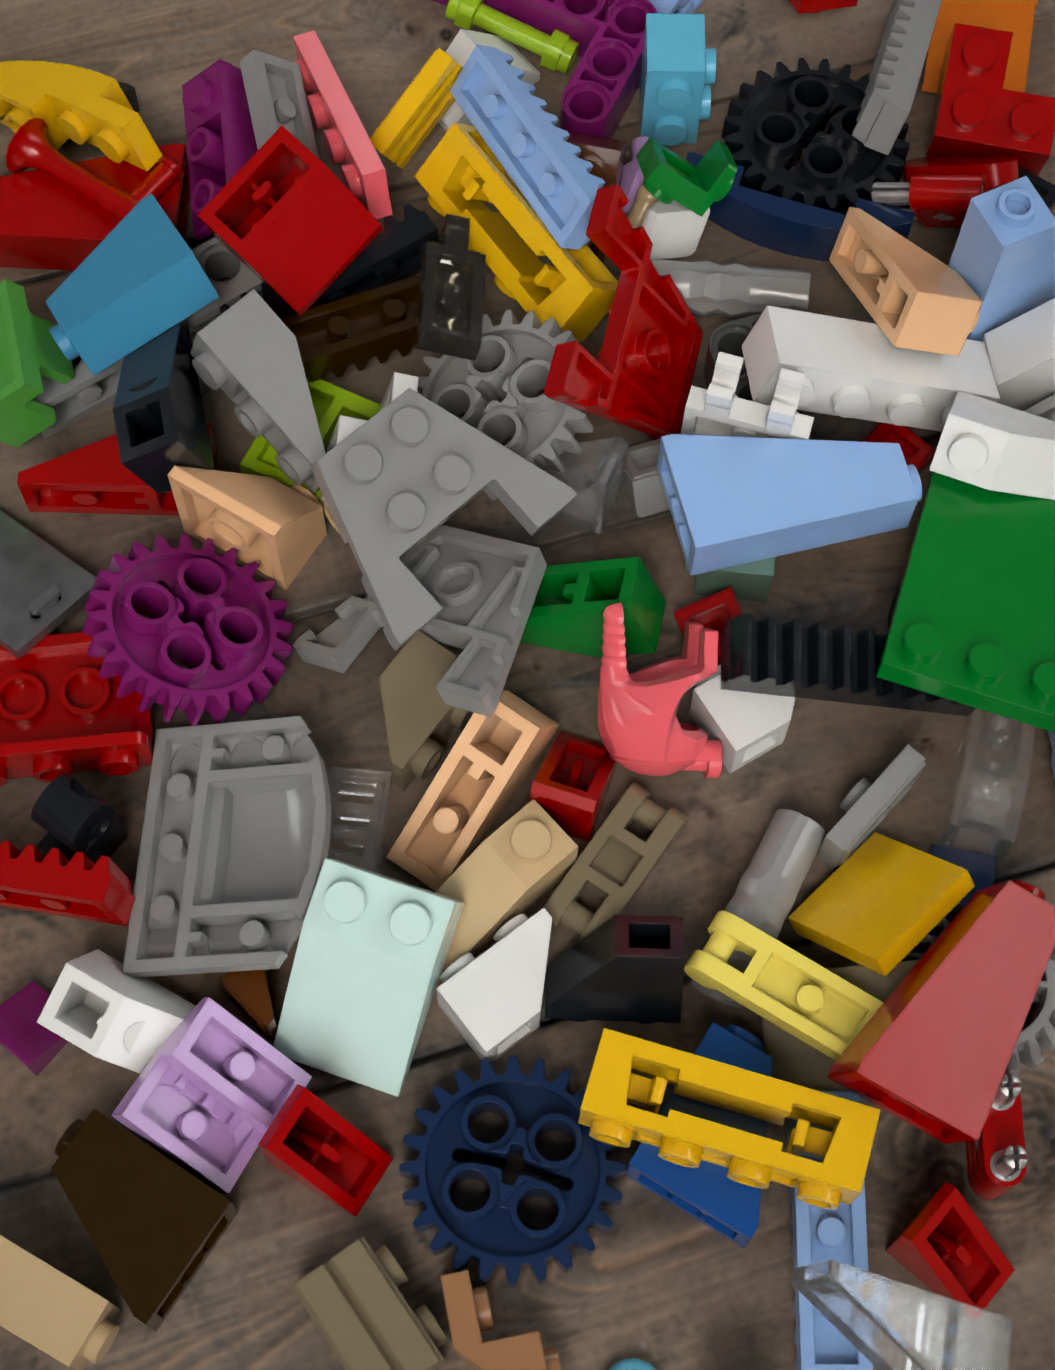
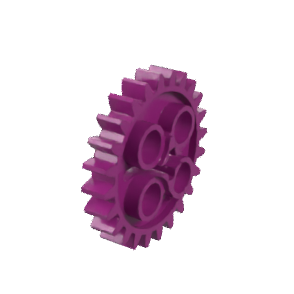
[83,534,293,726]

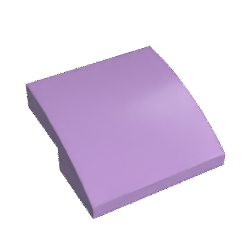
[111,997,312,1194]

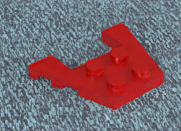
[544,184,703,438]

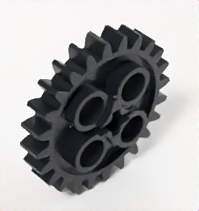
[721,58,910,215]

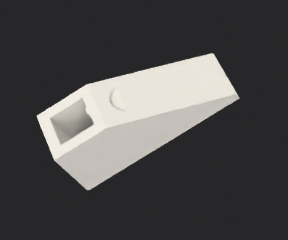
[37,949,195,1073]

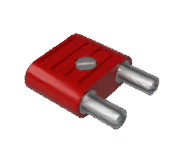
[871,174,994,228]
[965,1073,1028,1200]

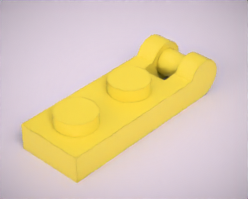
[684,911,883,1061]

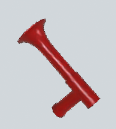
[5,117,182,221]

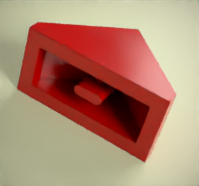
[530,731,617,842]
[258,1084,393,1217]
[885,1182,1015,1324]

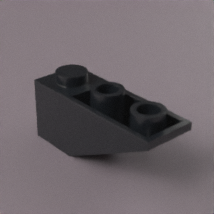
[113,318,215,494]

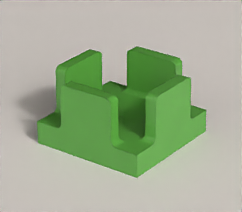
[0,279,74,447]

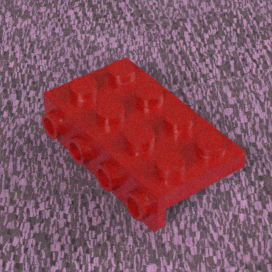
[0,632,155,787]

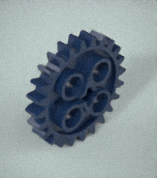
[399,1055,626,1288]

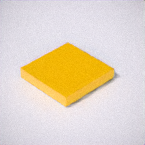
[788,832,975,977]

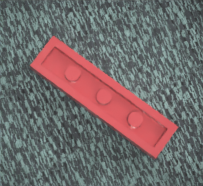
[292,30,393,219]

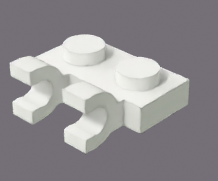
[681,351,814,439]

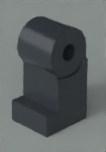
[31,773,128,864]

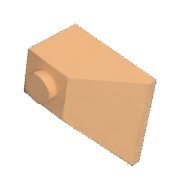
[167,465,327,590]

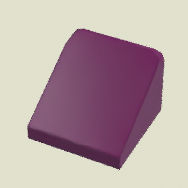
[0,981,68,1076]

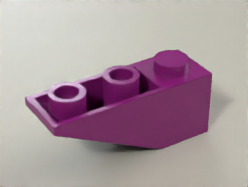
[182,59,258,241]

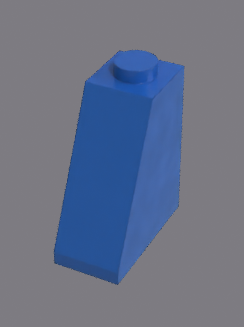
[625,1022,773,1249]

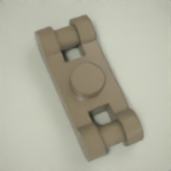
[544,782,689,941]

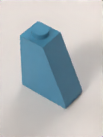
[45,193,219,376]

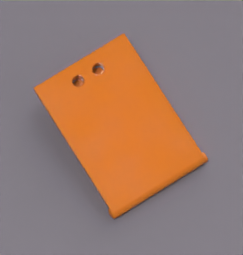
[921,0,1038,94]

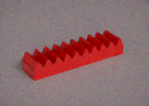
[0,840,136,926]

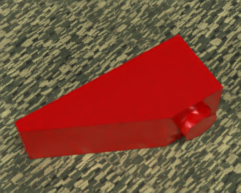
[17,422,218,516]

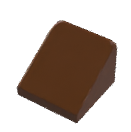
[221,970,278,1041]

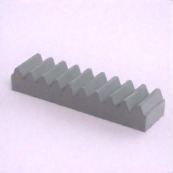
[852,0,942,155]

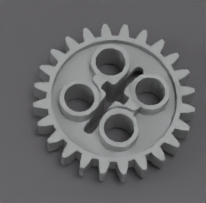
[417,309,594,501]

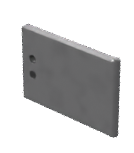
[0,510,96,659]

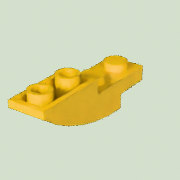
[0,60,163,171]

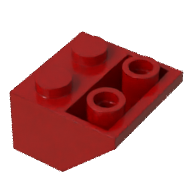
[197,126,384,316]

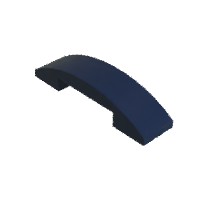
[686,152,915,261]

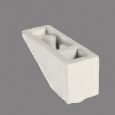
[929,390,1055,500]

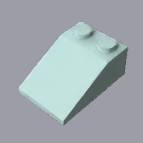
[273,858,464,1097]

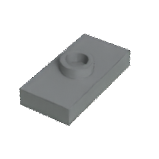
[817,744,926,871]

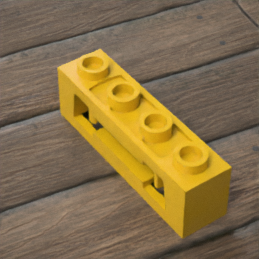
[414,123,618,342]
[578,1028,881,1210]

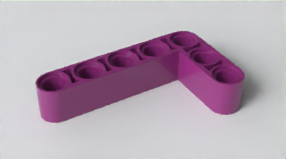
[432,0,657,139]

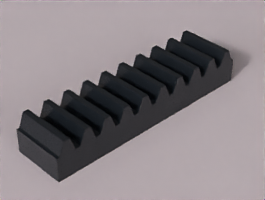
[219,204,440,318]
[721,613,977,716]

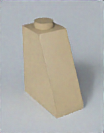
[0,1235,121,1370]

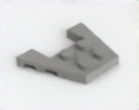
[312,388,578,651]
[293,525,547,717]

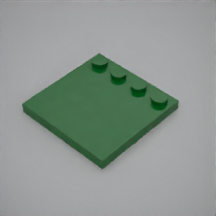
[876,471,1055,733]

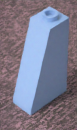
[948,176,1055,341]
[657,434,922,576]

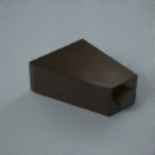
[51,1109,238,1332]

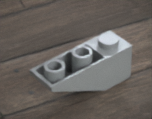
[190,289,326,494]

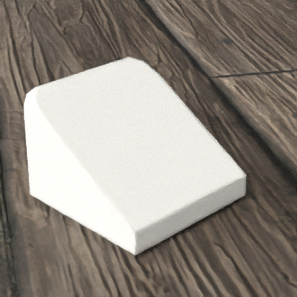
[642,200,710,260]

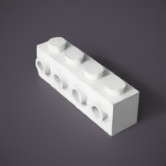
[742,305,1000,432]

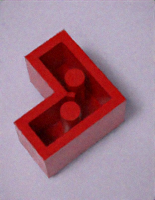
[926,23,1055,175]

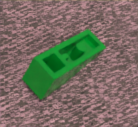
[520,557,666,658]

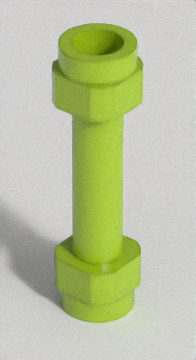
[445,0,581,75]

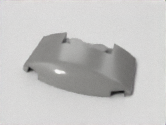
[122,716,331,977]

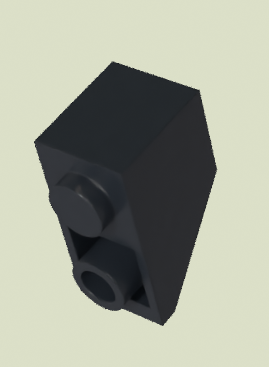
[545,914,685,1024]

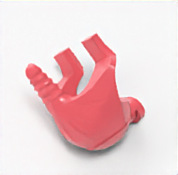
[598,603,723,778]

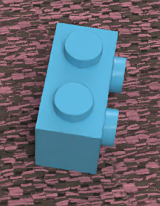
[639,13,716,146]

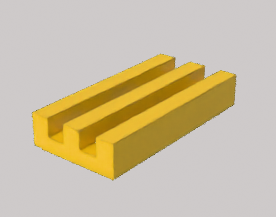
[370,48,463,170]

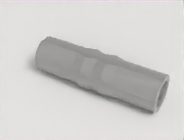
[650,259,811,319]
[691,809,826,1008]

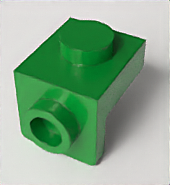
[636,137,738,217]

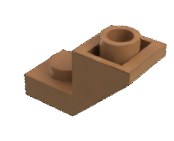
[440,1270,562,1370]

